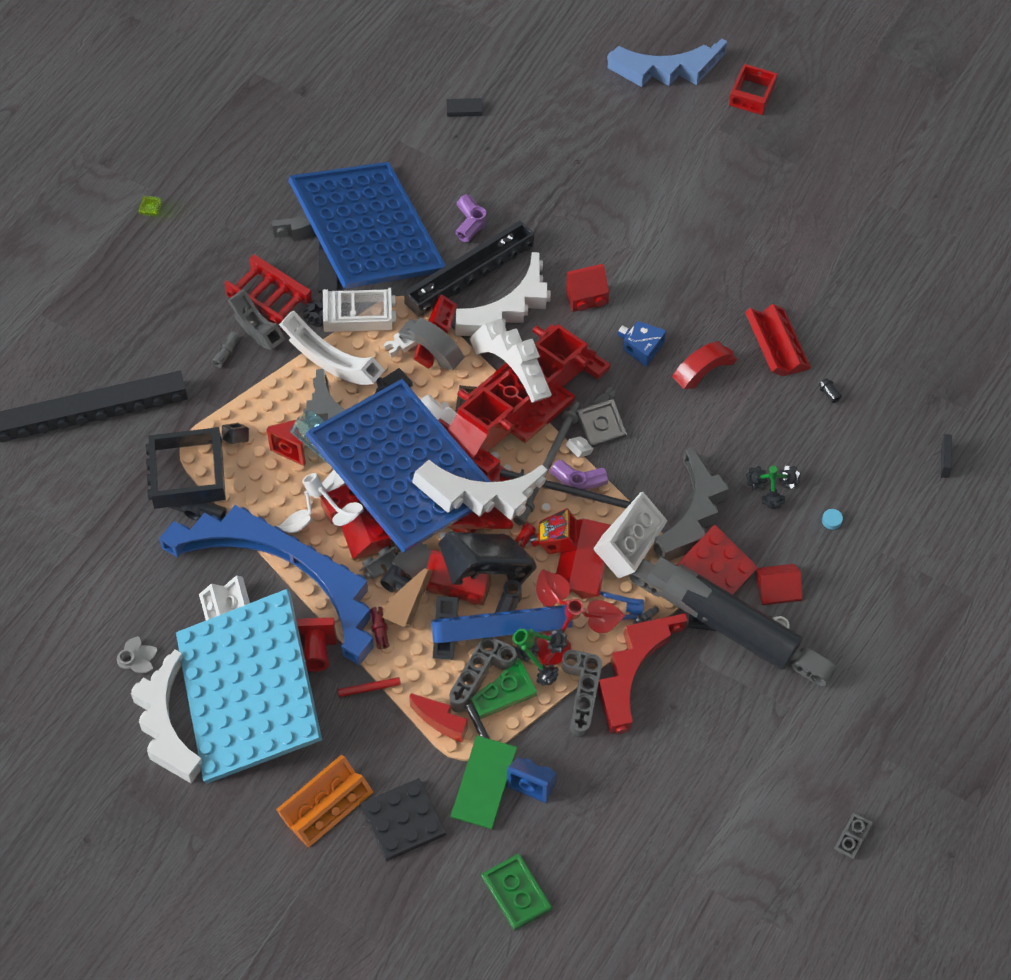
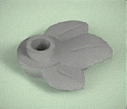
[117,636,157,674]

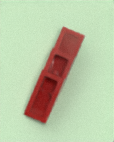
[413,295,457,369]

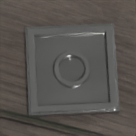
[576,399,627,447]

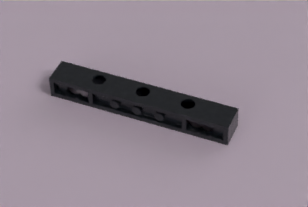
[404,220,534,317]

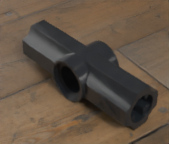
[168,502,227,521]

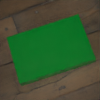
[481,853,552,931]

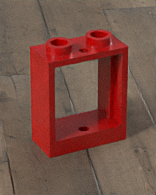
[729,64,778,115]

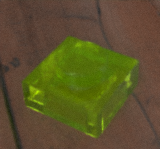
[138,196,162,217]

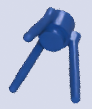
[599,591,644,620]

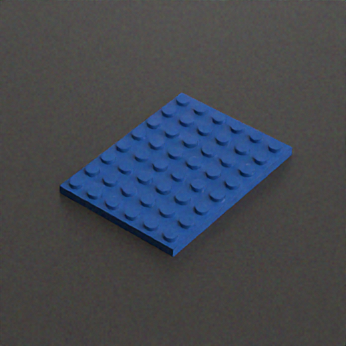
[288,162,446,289]
[306,379,491,553]

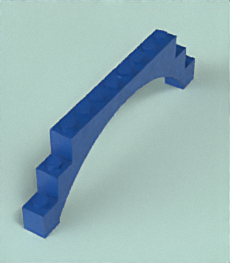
[159,505,374,666]

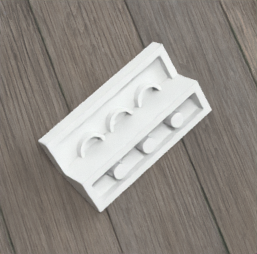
[199,576,250,620]

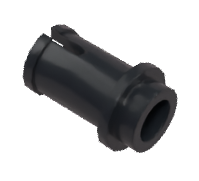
[819,378,842,404]

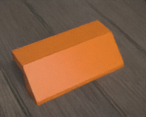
[276,755,373,847]

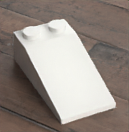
[593,492,667,578]

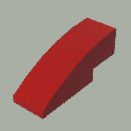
[409,693,468,742]

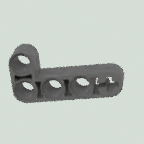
[449,637,517,713]
[561,650,602,737]

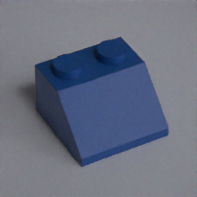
[507,757,557,803]

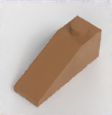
[382,568,433,627]

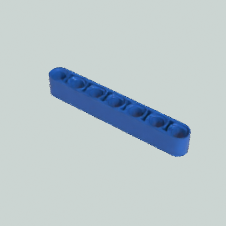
[431,605,573,643]

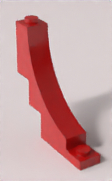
[597,613,688,734]

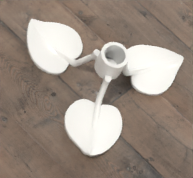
[277,470,364,533]

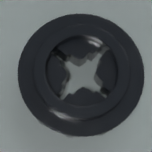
[303,299,323,326]

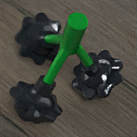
[746,465,801,509]

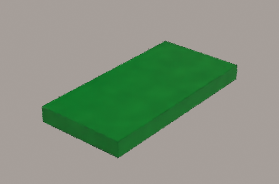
[450,735,517,830]

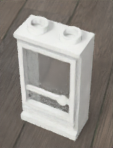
[323,288,396,332]

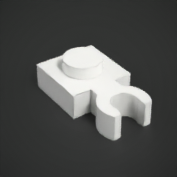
[384,333,418,357]

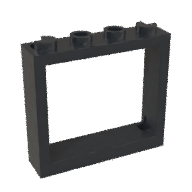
[145,427,226,509]

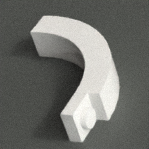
[279,311,385,385]

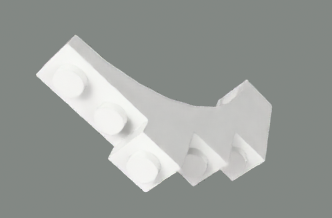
[455,252,551,336]
[469,319,552,403]
[412,460,547,520]
[131,650,202,784]

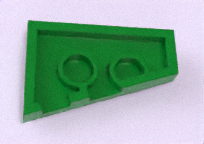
[471,658,537,719]

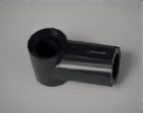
[380,565,412,592]
[495,580,522,613]

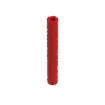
[338,677,401,697]

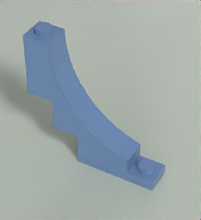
[607,38,727,87]

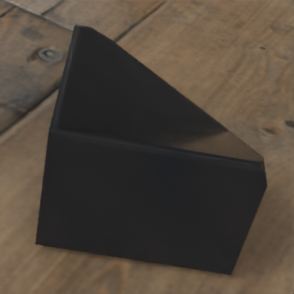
[222,422,249,444]

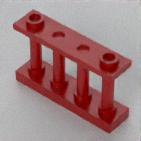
[224,254,312,330]

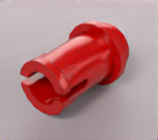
[515,523,536,549]

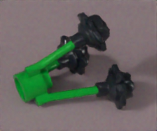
[513,629,567,686]

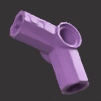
[456,194,486,243]
[550,459,608,497]

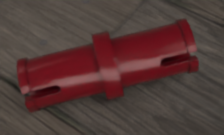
[370,607,390,649]

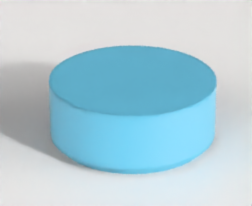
[822,509,843,530]

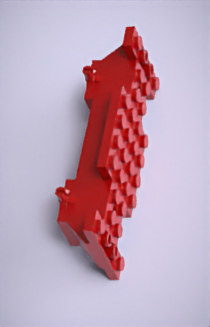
[438,324,611,477]

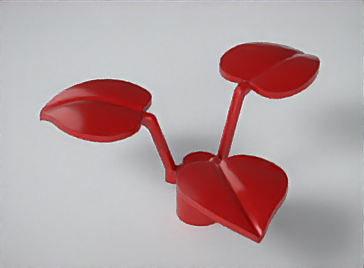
[536,569,625,666]

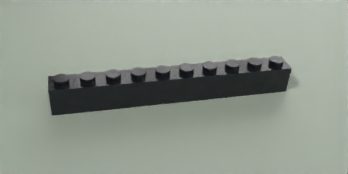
[0,370,188,442]

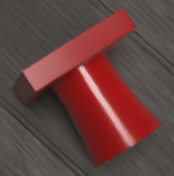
[296,617,337,672]

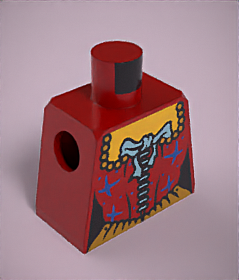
[530,508,577,554]

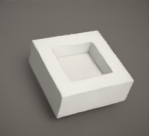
[566,436,594,458]

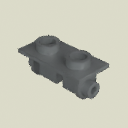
[359,546,398,580]

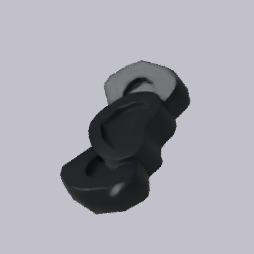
[632,605,660,624]

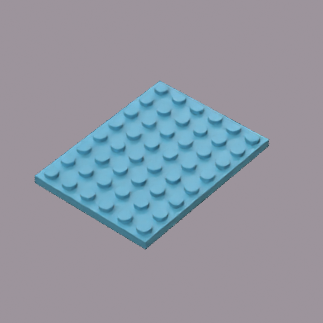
[176,589,322,784]

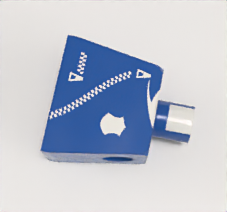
[617,321,666,367]

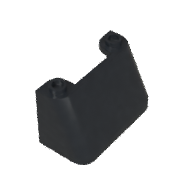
[438,531,537,585]

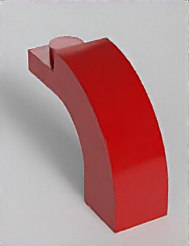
[672,341,737,389]

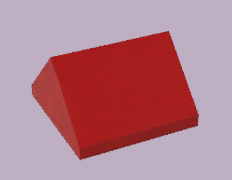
[266,420,306,466]
[755,564,802,605]

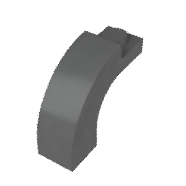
[272,212,315,241]
[228,289,286,350]
[399,317,465,370]

